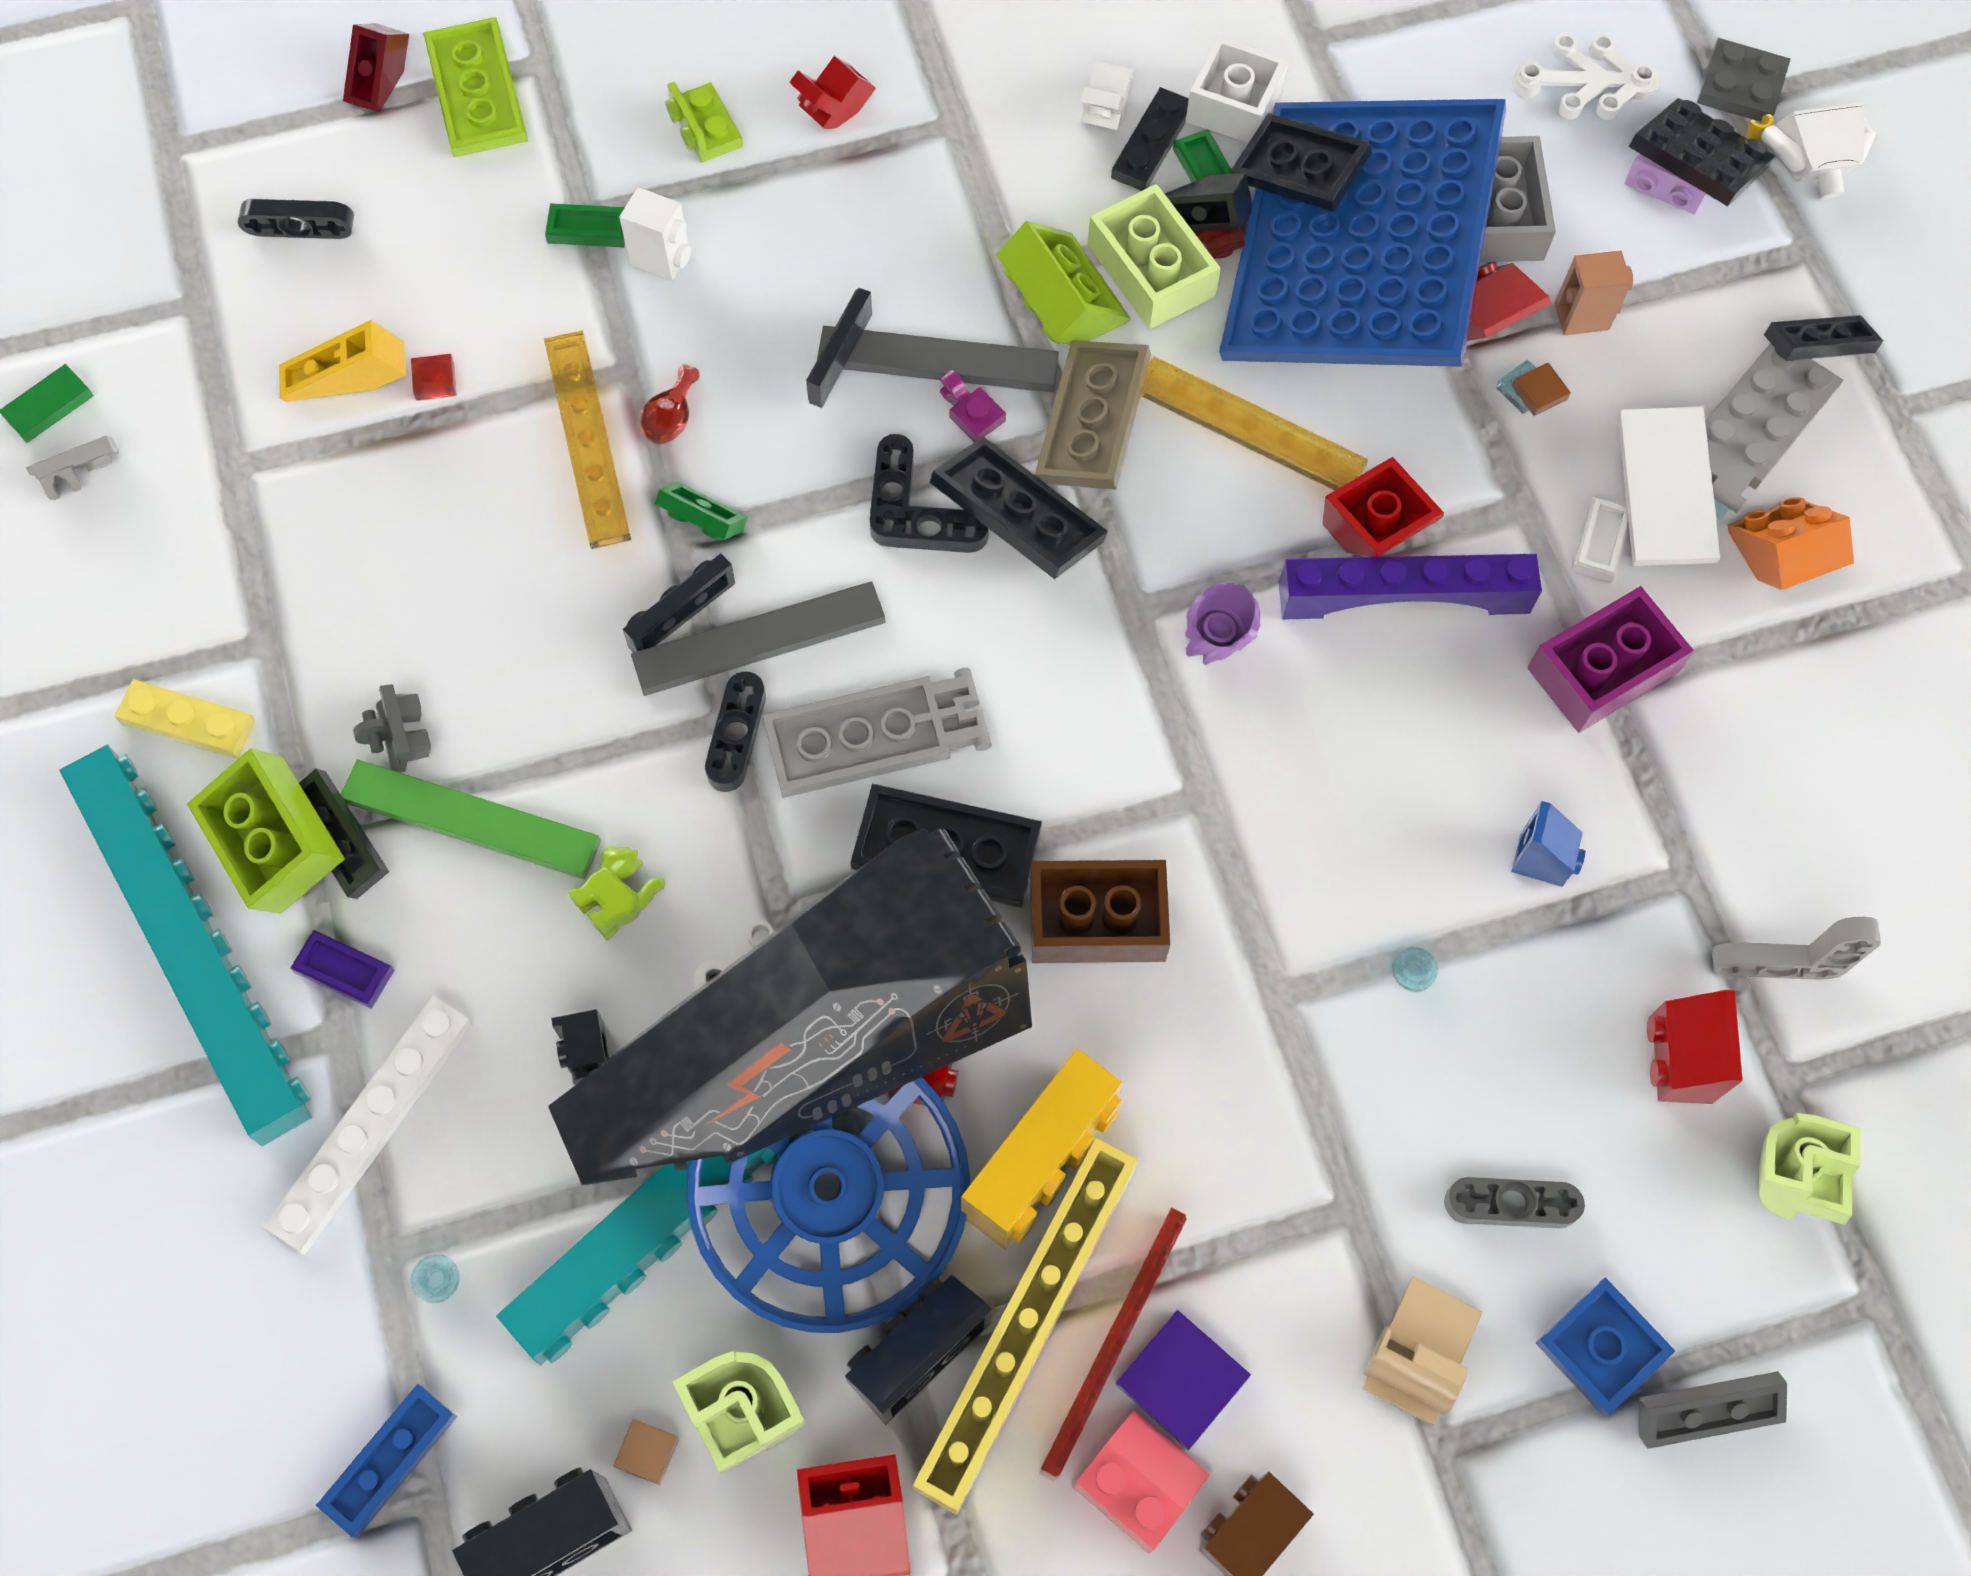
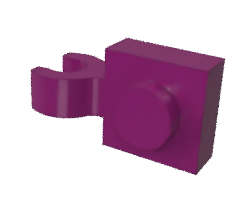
[940,370,1006,443]

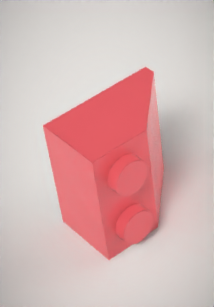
[1073,1410,1210,1554]

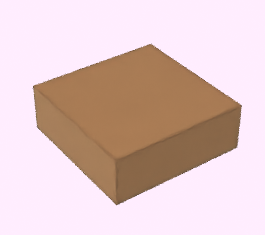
[613,1419,679,1485]

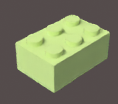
[1088,184,1221,330]

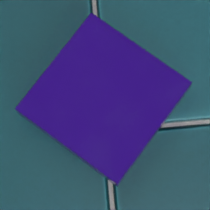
[1115,1310,1251,1451]

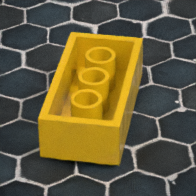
[961,1048,1123,1250]

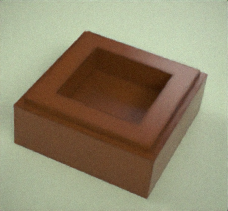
[1512,362,1571,416]

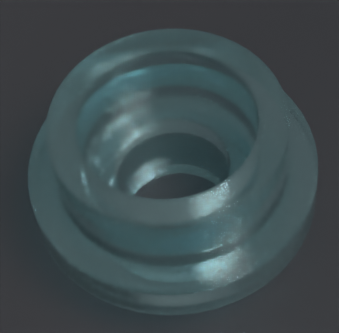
[1392,947,1438,992]
[410,1254,460,1303]

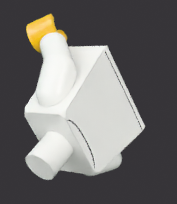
[1746,101,1875,199]

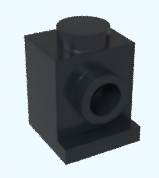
[551,1009,609,1085]

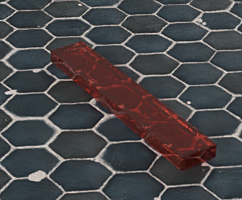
[1039,1207,1187,1482]

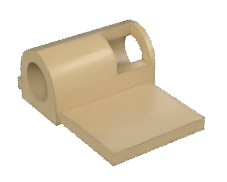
[1362,1276,1483,1426]

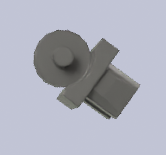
[353,684,431,773]

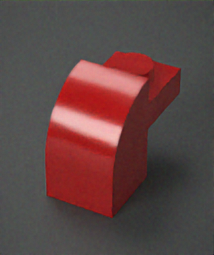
[789,55,876,129]

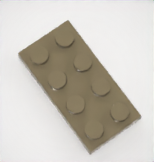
[1035,340,1151,490]

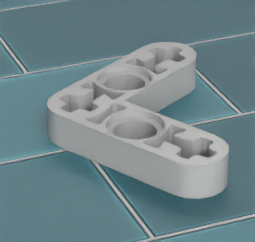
[1712,916,1881,980]

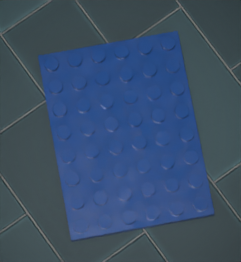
[1219,99,1506,367]

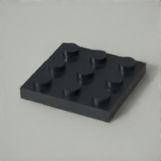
[1628,98,1776,207]

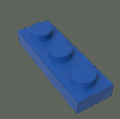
[315,1384,458,1538]

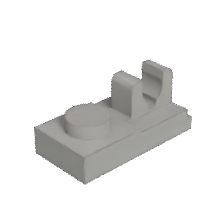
[26,436,119,500]

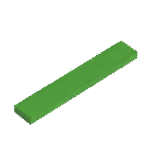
[341,759,601,880]

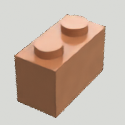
[1554,250,1633,335]

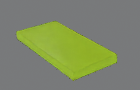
[423,17,528,158]

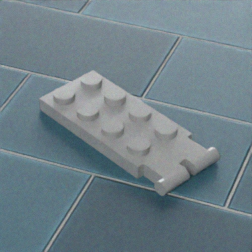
[1705,343,1844,513]
[762,668,992,798]

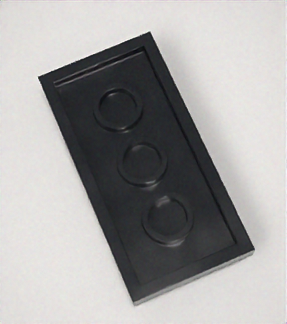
[929,437,1108,580]
[850,783,1042,907]

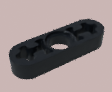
[237,199,354,239]
[705,671,766,792]

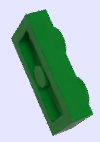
[654,482,748,540]

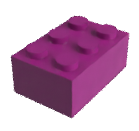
[1527,586,1694,733]

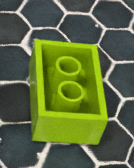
[187,748,345,914]

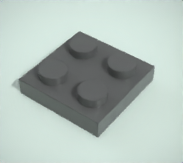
[1697,38,1791,122]

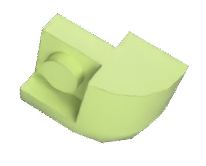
[1758,1113,1860,1225]
[672,1351,805,1474]

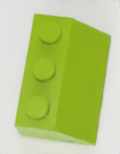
[996,221,1131,345]

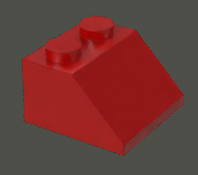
[1466,261,1552,341]
[1322,457,1444,558]
[1647,990,1743,1104]

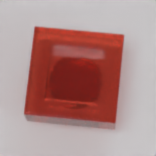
[1194,229,1246,259]
[411,353,457,401]

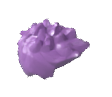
[1185,582,1261,665]

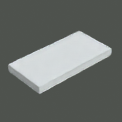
[1618,406,1721,566]

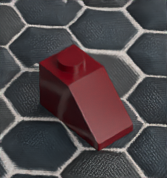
[343,23,409,112]

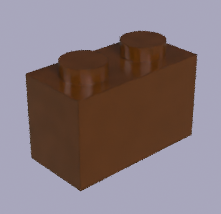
[1199,1471,1314,1576]

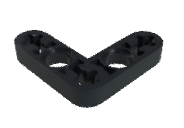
[869,434,989,553]

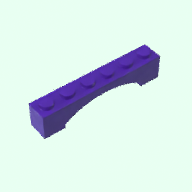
[1279,553,1542,620]

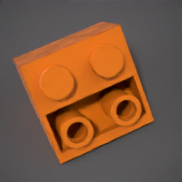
[1727,497,1854,590]

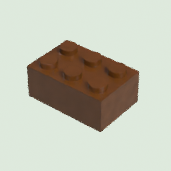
[1030,860,1170,963]

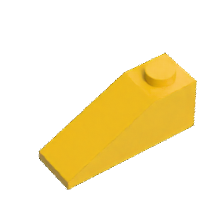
[279,320,406,402]

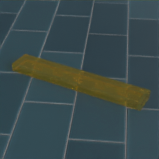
[544,330,632,549]
[1141,356,1368,491]

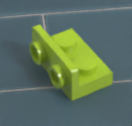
[665,82,743,163]

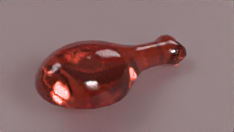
[640,364,700,444]

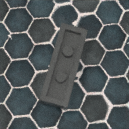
[1639,1371,1787,1449]

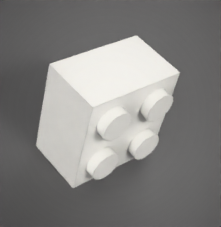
[1186,35,1289,143]

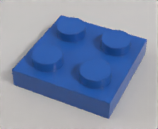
[1535,1277,1675,1418]

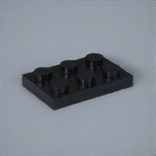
[1230,113,1372,212]

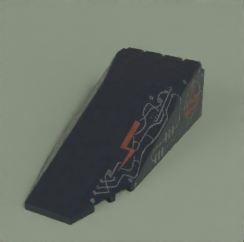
[548,828,1032,1186]

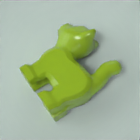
[568,846,665,940]

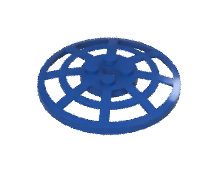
[686,1078,970,1333]

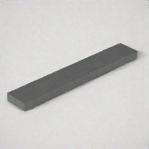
[817,325,1059,393]
[631,581,886,696]

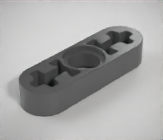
[1444,1177,1585,1228]

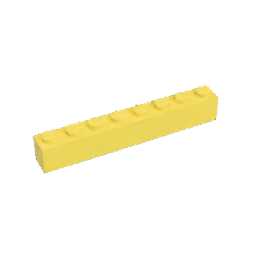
[913,1138,1138,1515]

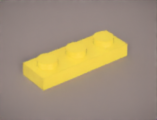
[114,679,256,759]

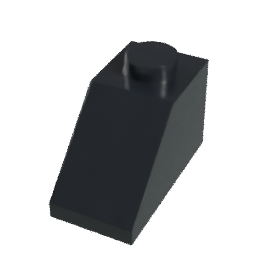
[1164,173,1252,232]

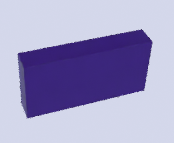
[290,930,395,1009]

